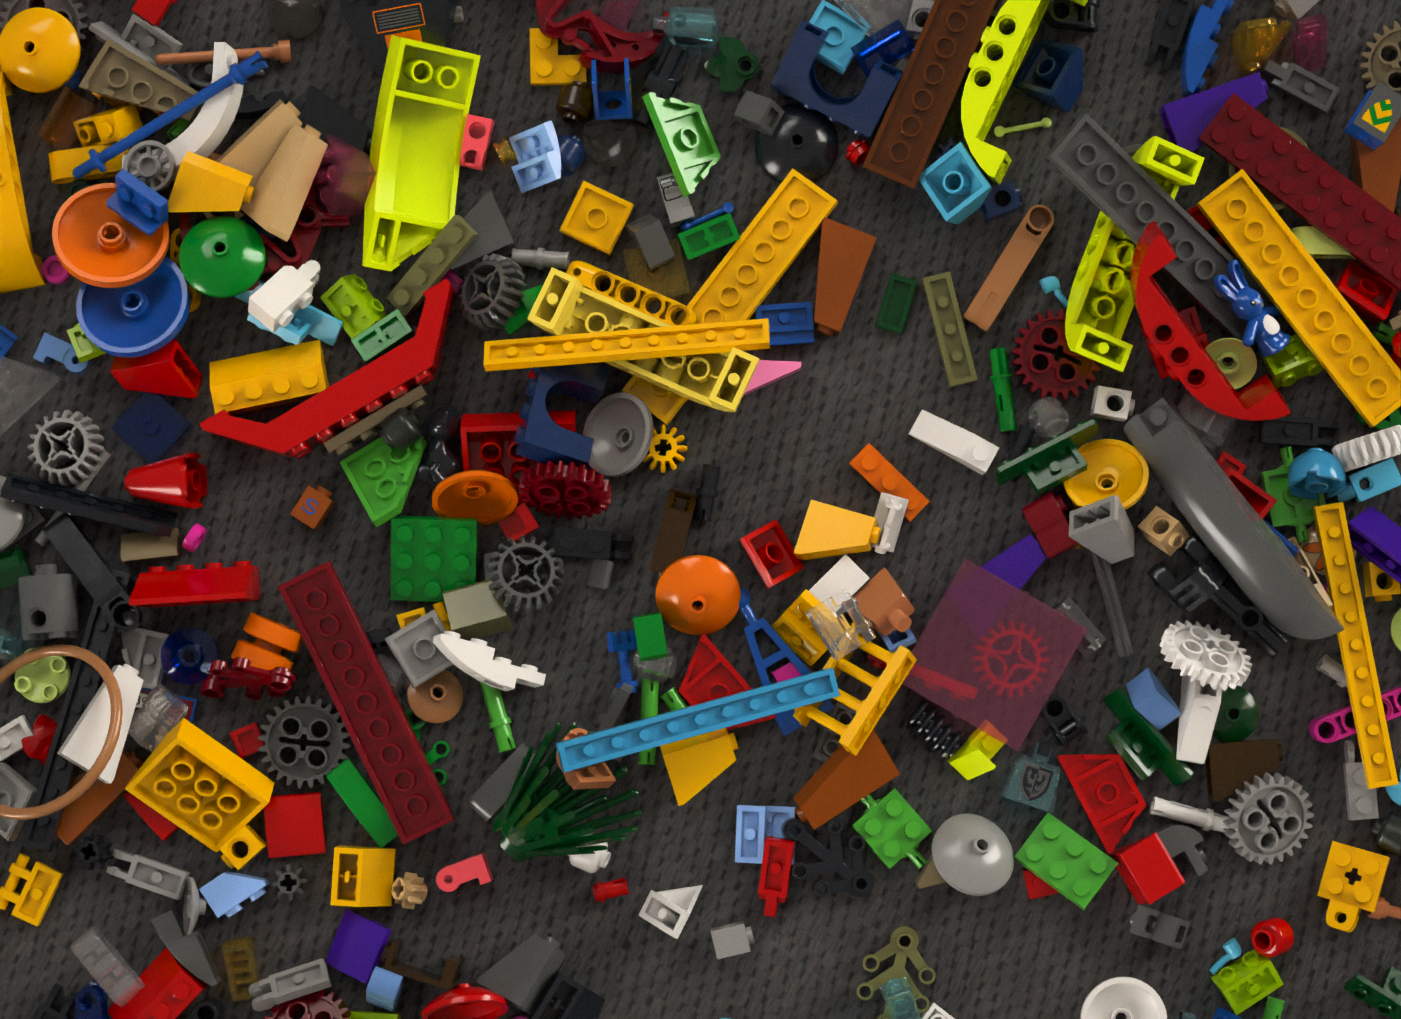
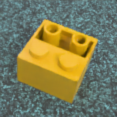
[330,845,396,907]

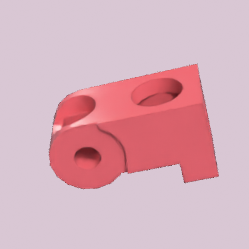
[460,114,495,171]
[436,852,494,892]

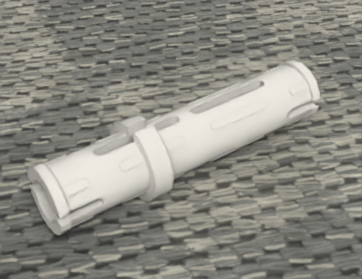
[1150,796,1230,833]

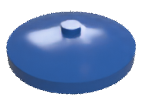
[76,256,191,358]

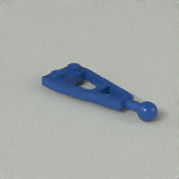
[739,587,834,736]

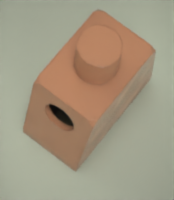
[845,567,915,636]

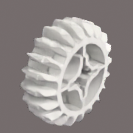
[1332,425,1401,472]

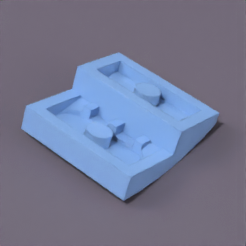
[509,120,561,193]
[735,805,797,864]

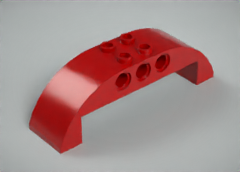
[1130,220,1291,421]

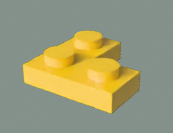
[529,28,587,86]

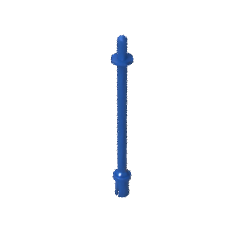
[72,51,268,179]

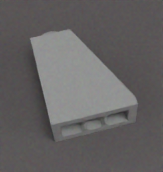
[1069,495,1135,564]

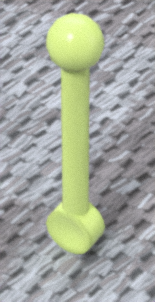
[994,117,1052,138]

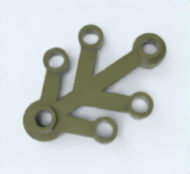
[856,926,936,1019]

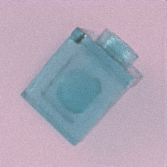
[879,978,921,1019]

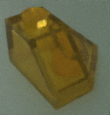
[1230,18,1292,71]

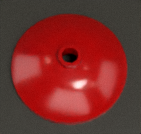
[421,983,508,1019]

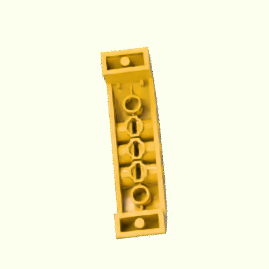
[0,68,46,294]

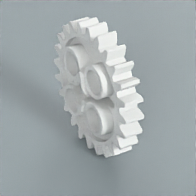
[1159,620,1252,691]

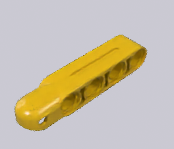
[566,261,696,326]

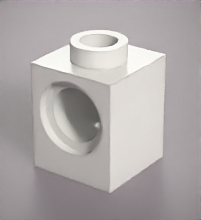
[1090,385,1135,422]

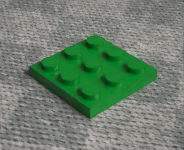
[390,515,478,602]

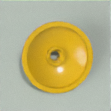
[0,7,81,93]
[1063,439,1149,510]

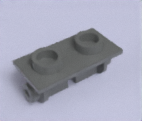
[1048,597,1106,658]

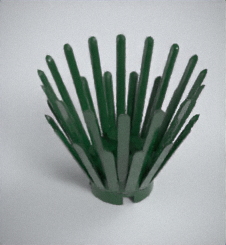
[493,722,642,862]

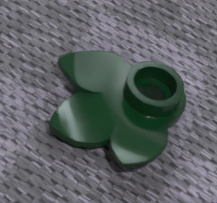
[704,37,760,92]

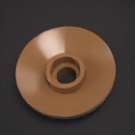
[407,670,463,724]

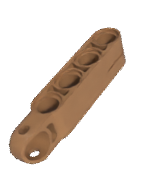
[963,205,1054,332]

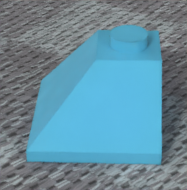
[918,142,992,224]

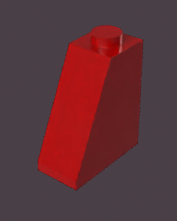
[110,340,203,398]

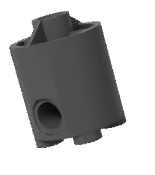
[18,564,80,641]

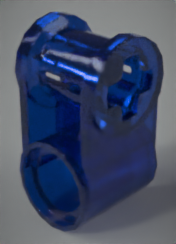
[75,982,109,1019]

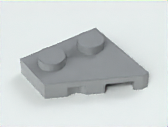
[118,628,173,691]

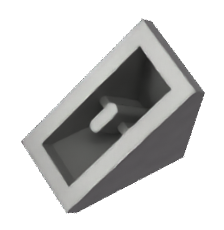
[625,213,675,271]

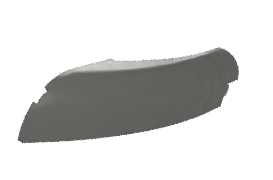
[1123,397,1345,639]

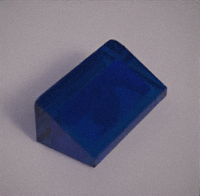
[851,19,915,77]

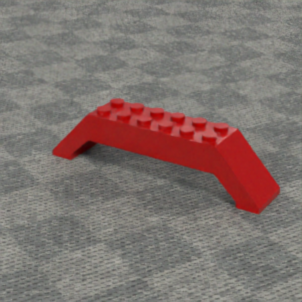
[199,278,455,459]

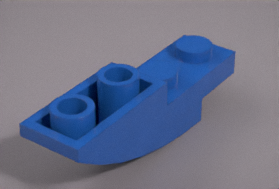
[1181,0,1234,97]

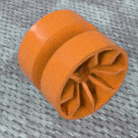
[231,612,304,670]

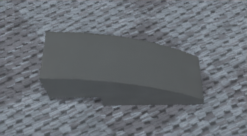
[151,908,222,986]

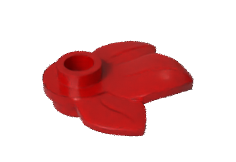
[21,714,57,766]

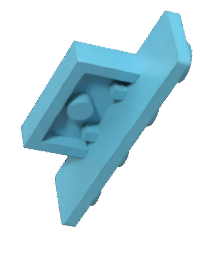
[235,279,343,346]

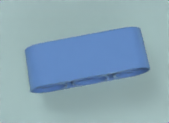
[366,966,403,1012]

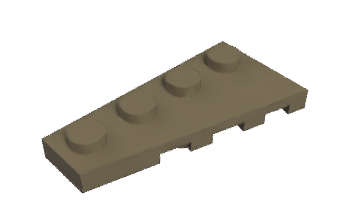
[79,39,204,122]

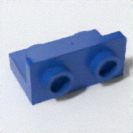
[106,169,169,236]

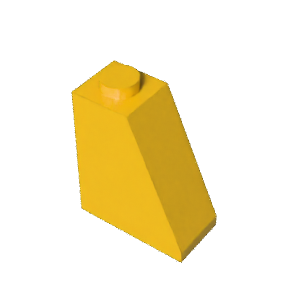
[168,151,254,212]
[794,500,881,560]
[660,728,739,806]

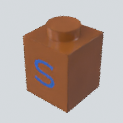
[290,485,336,531]

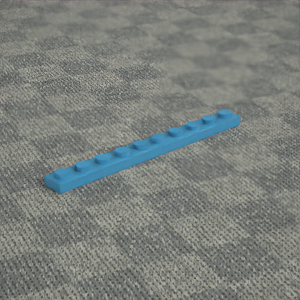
[555,668,840,772]

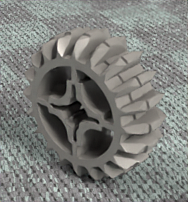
[27,410,105,486]

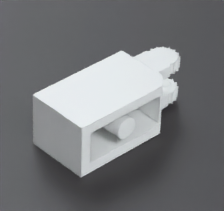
[248,260,321,333]

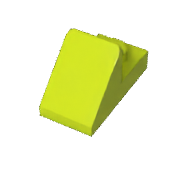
[947,719,1008,780]

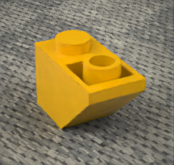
[73,104,143,147]

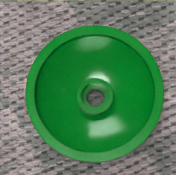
[179,216,266,298]

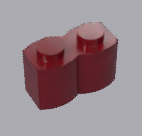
[1022,492,1080,559]

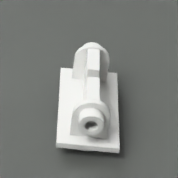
[872,492,909,554]

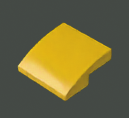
[771,589,848,667]

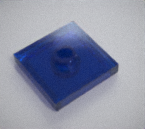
[111,392,192,463]

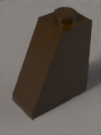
[649,489,698,576]
[1205,738,1283,802]

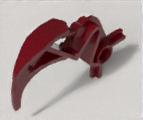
[535,0,672,73]
[180,180,350,290]

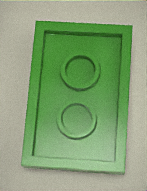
[1014,813,1118,910]

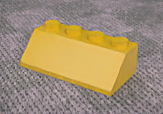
[209,340,330,415]

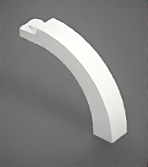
[122,42,244,187]

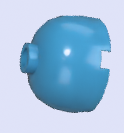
[1288,448,1346,499]

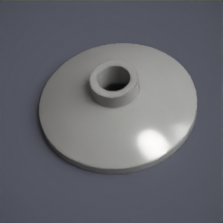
[183,877,206,935]

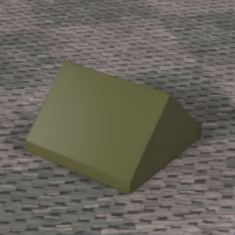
[443,580,513,641]

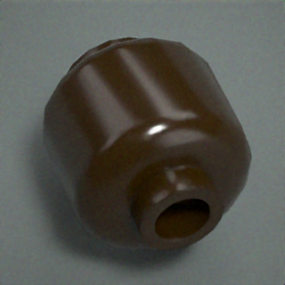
[556,81,594,125]

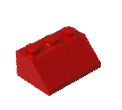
[107,947,209,1019]

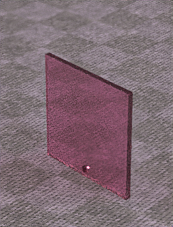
[902,558,1087,751]

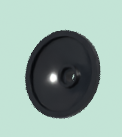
[755,103,838,183]

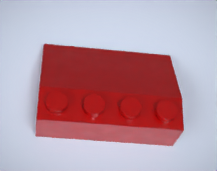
[460,410,577,504]
[129,561,260,608]

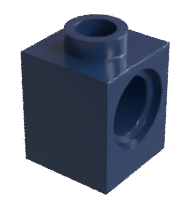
[981,180,1023,222]

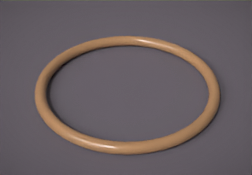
[0,644,123,820]

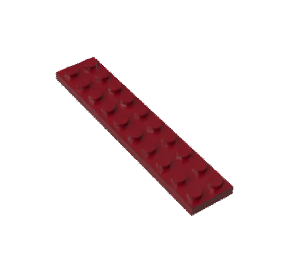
[1197,93,1401,292]
[277,561,456,844]

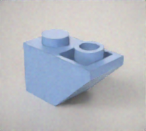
[199,871,270,918]

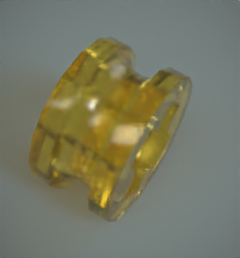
[492,137,516,166]

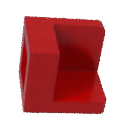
[498,502,540,543]

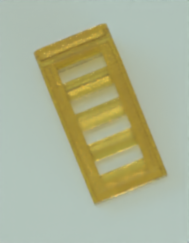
[222,936,259,1001]

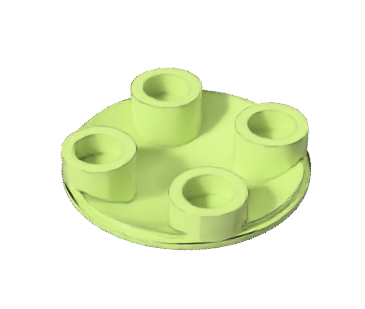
[14,646,71,703]

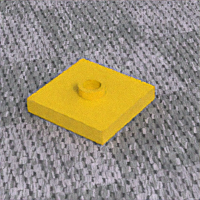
[559,180,634,256]

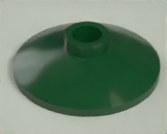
[1212,686,1259,742]

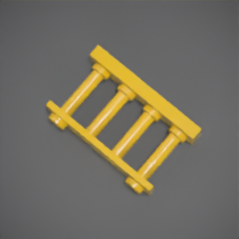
[793,620,917,756]

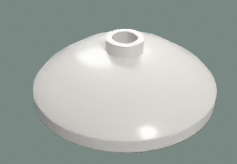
[1080,977,1167,1019]

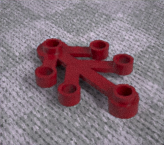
[200,657,296,700]

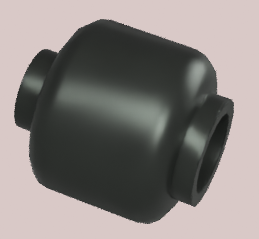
[380,408,423,450]
[1372,814,1401,857]

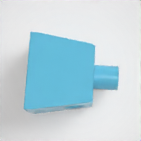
[1336,458,1401,502]

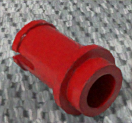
[592,877,629,903]

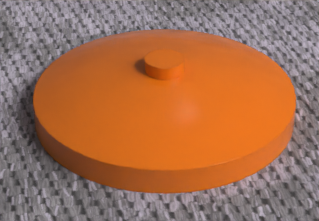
[52,183,170,288]

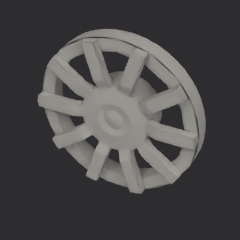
[123,140,176,192]

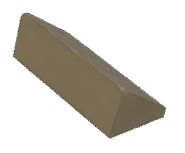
[121,528,181,563]

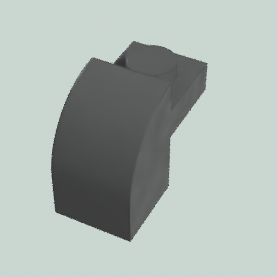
[1146,824,1209,876]
[1130,904,1190,949]

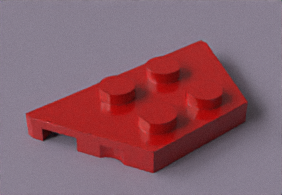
[679,634,776,731]
[1056,754,1146,855]

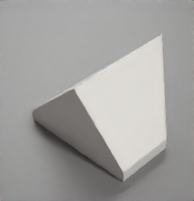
[638,885,703,939]

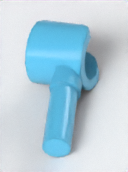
[1040,276,1068,310]
[1209,938,1242,975]

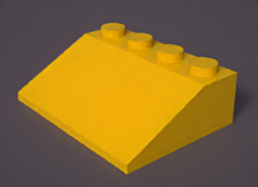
[125,717,275,853]

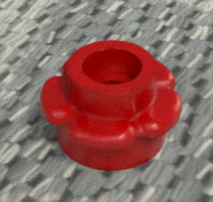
[846,140,870,166]

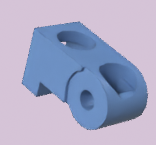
[33,333,93,375]

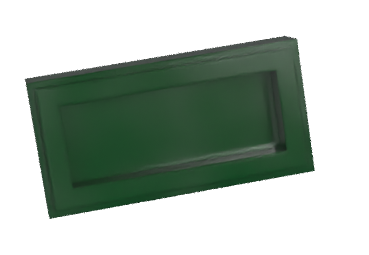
[875,273,918,335]

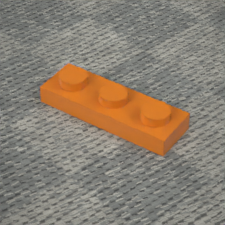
[849,443,930,522]

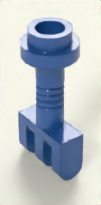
[607,630,639,693]

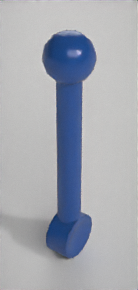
[680,202,734,232]

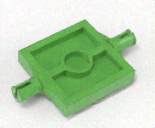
[1260,447,1326,543]
[851,788,932,869]

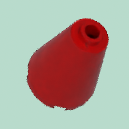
[124,452,208,509]

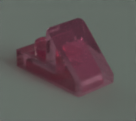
[1289,13,1327,71]

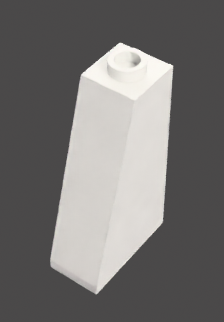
[57,663,143,784]

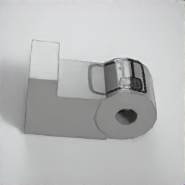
[657,172,695,228]

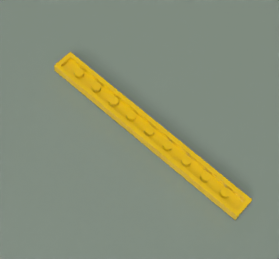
[483,318,770,371]
[1313,502,1399,789]

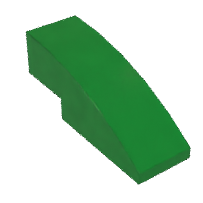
[326,757,398,848]

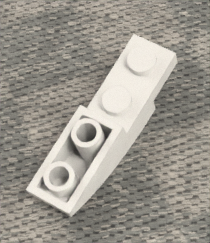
[432,631,546,691]

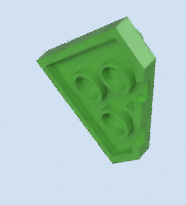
[340,435,427,527]

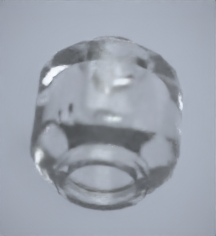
[1028,397,1070,439]
[633,647,677,683]

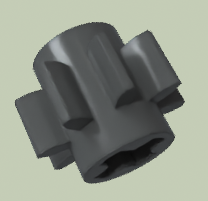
[272,864,309,900]

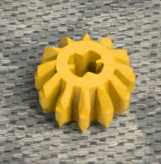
[643,424,687,473]

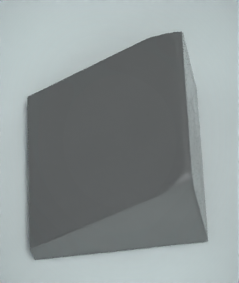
[588,559,614,590]

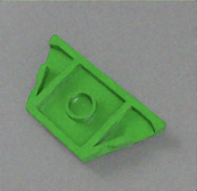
[643,92,721,198]

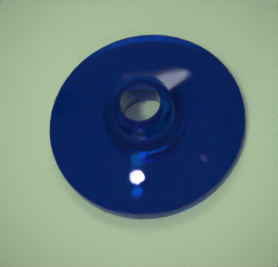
[160,628,218,685]

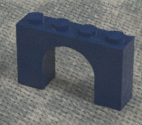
[770,20,903,138]
[514,363,609,468]

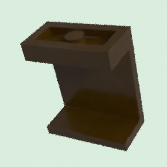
[381,938,463,991]

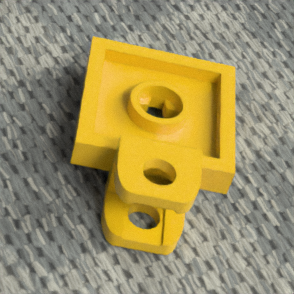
[1317,841,1390,933]

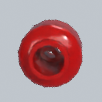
[1251,917,1294,958]

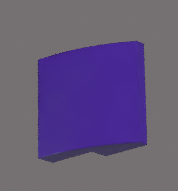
[325,908,392,984]

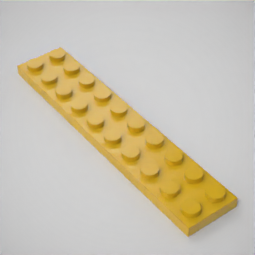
[622,168,838,425]
[1196,169,1401,428]

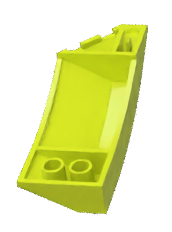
[362,35,481,271]

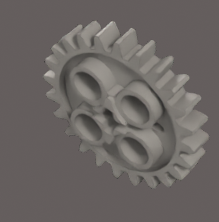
[1223,773,1314,865]

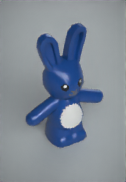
[1213,260,1291,357]

